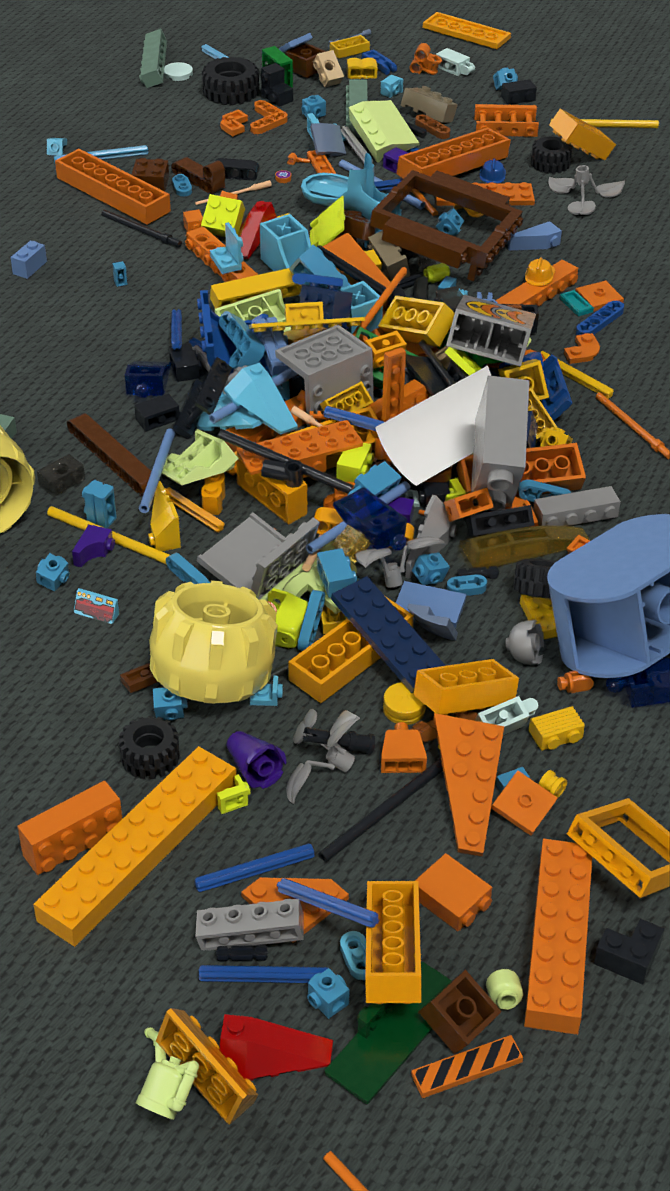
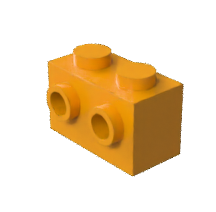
[365,331,407,368]

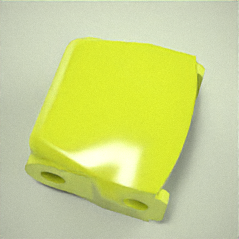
[268,588,308,648]

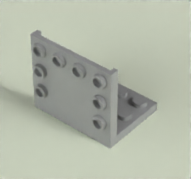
[275,325,374,427]
[197,512,320,600]

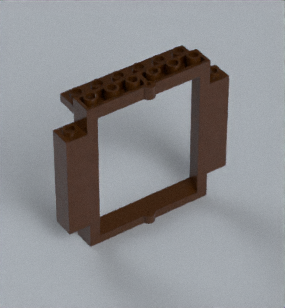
[370,170,523,281]

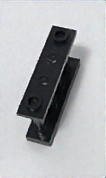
[172,357,232,439]

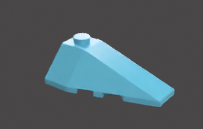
[224,363,298,435]
[197,392,263,431]

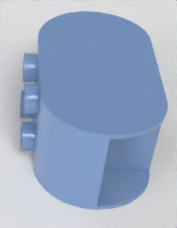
[547,514,670,678]

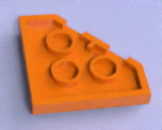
[241,877,349,943]

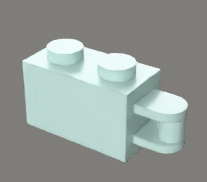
[436,48,475,76]
[475,696,538,735]

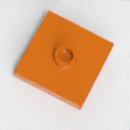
[575,281,624,311]
[491,771,558,836]

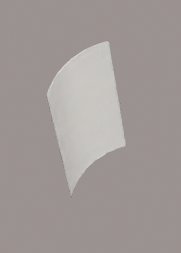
[375,366,491,486]

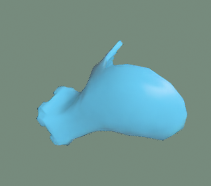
[301,153,402,220]

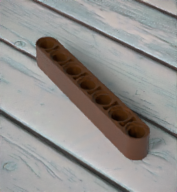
[67,413,152,496]

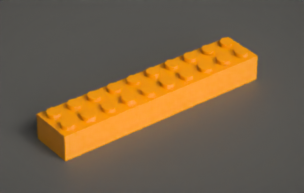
[33,746,236,947]

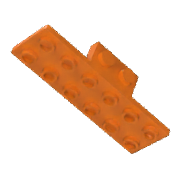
[322,233,390,318]
[237,420,363,477]

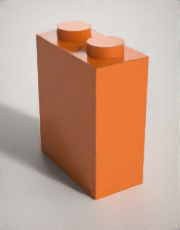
[415,853,492,932]

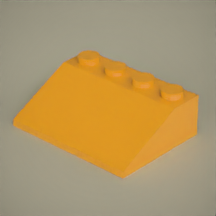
[156,1008,258,1125]

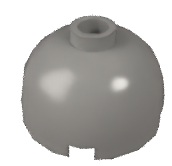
[506,620,544,665]

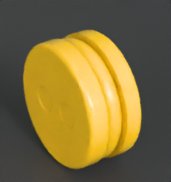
[383,682,426,725]

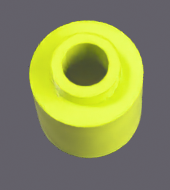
[423,263,451,283]

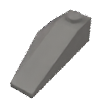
[405,495,457,579]

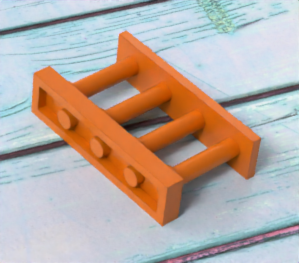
[474,104,539,137]

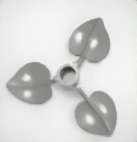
[549,165,625,215]
[353,536,445,587]
[286,709,360,804]

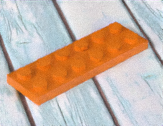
[435,182,535,206]

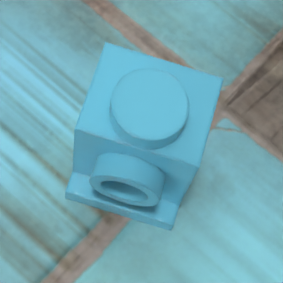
[381,75,403,98]

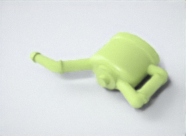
[136,1027,199,1120]

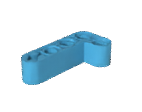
[219,311,265,369]

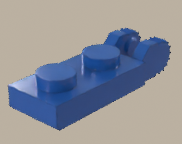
[362,49,397,75]
[292,273,343,289]

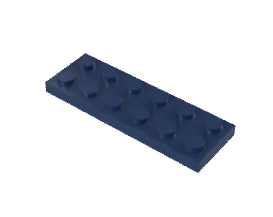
[331,576,446,693]

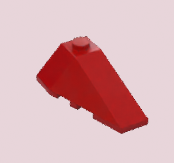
[238,201,277,259]
[219,1014,333,1081]

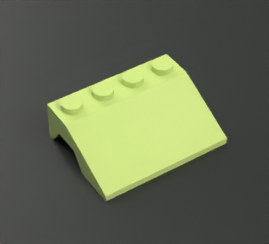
[349,100,420,162]
[215,289,291,332]
[162,429,239,485]

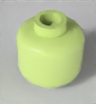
[486,969,523,1010]

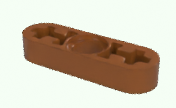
[415,114,450,139]

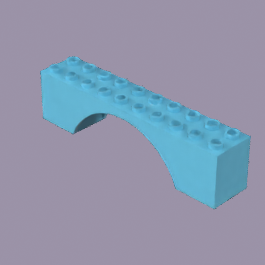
[260,214,383,334]

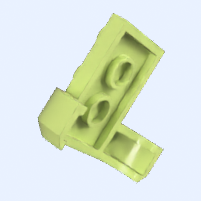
[282,561,358,614]

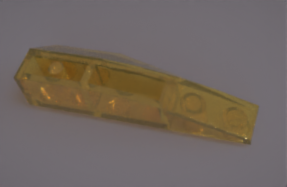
[460,526,591,569]

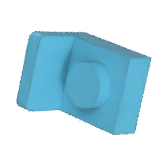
[47,138,67,156]
[250,676,283,706]

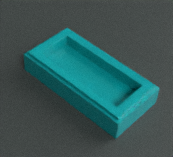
[559,290,594,317]

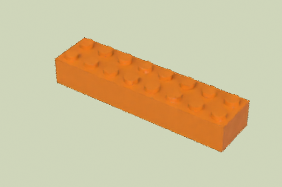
[396,127,511,179]
[55,149,171,225]
[524,839,592,1035]

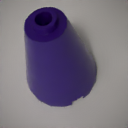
[226,731,286,789]

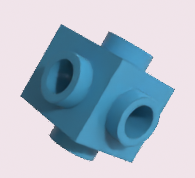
[493,67,518,90]
[301,95,326,118]
[436,208,464,236]
[412,552,450,585]
[36,553,70,591]
[153,687,188,720]
[307,968,349,1019]

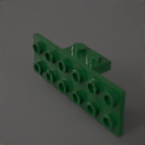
[325,962,452,1104]

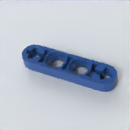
[576,301,624,335]

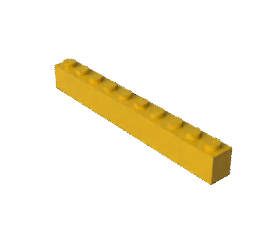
[210,249,382,309]

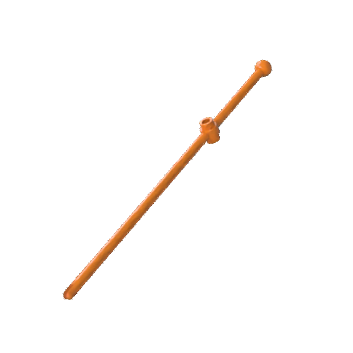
[275,267,407,438]

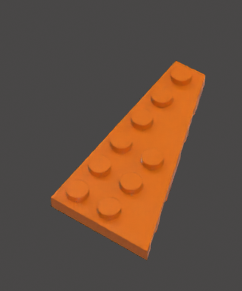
[434,713,504,857]

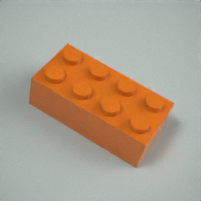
[17,780,123,875]

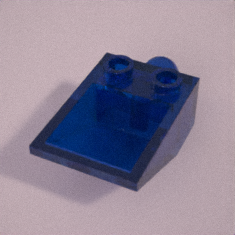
[125,361,171,398]
[333,488,407,550]
[606,657,670,708]

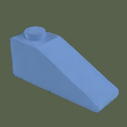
[507,221,562,251]

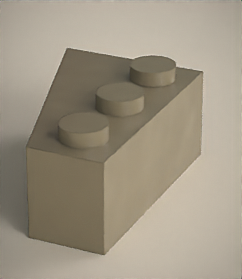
[400,86,458,122]
[367,230,410,282]

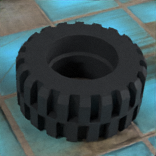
[202,57,259,105]

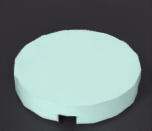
[164,62,193,81]

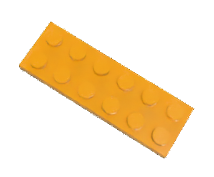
[423,12,511,49]

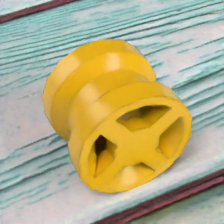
[539,770,567,797]

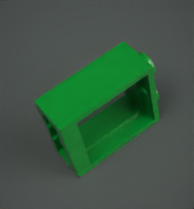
[262,46,293,88]

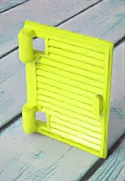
[310,196,345,247]

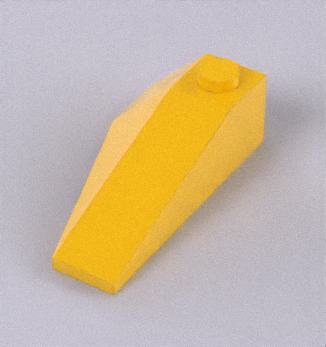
[148,481,181,551]

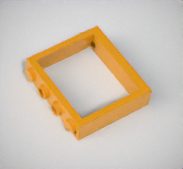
[567,798,670,898]

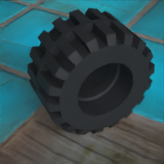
[531,136,572,174]
[513,559,556,598]
[119,716,180,779]

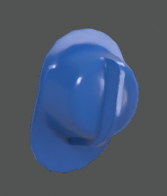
[480,158,506,183]

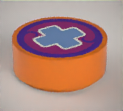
[275,170,291,183]

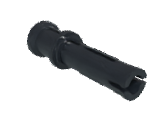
[303,727,375,755]

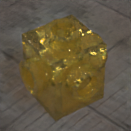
[332,525,371,563]

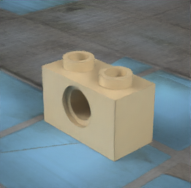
[313,50,344,87]

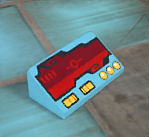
[74,588,119,624]

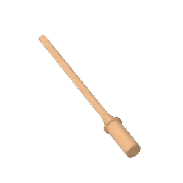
[195,180,272,205]
[291,406,377,462]

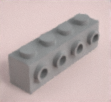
[533,486,620,530]
[196,899,304,950]

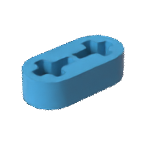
[447,574,487,596]

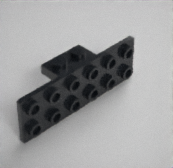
[405,355,469,396]

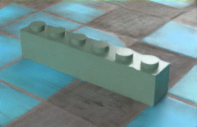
[139,29,167,88]
[346,79,367,138]

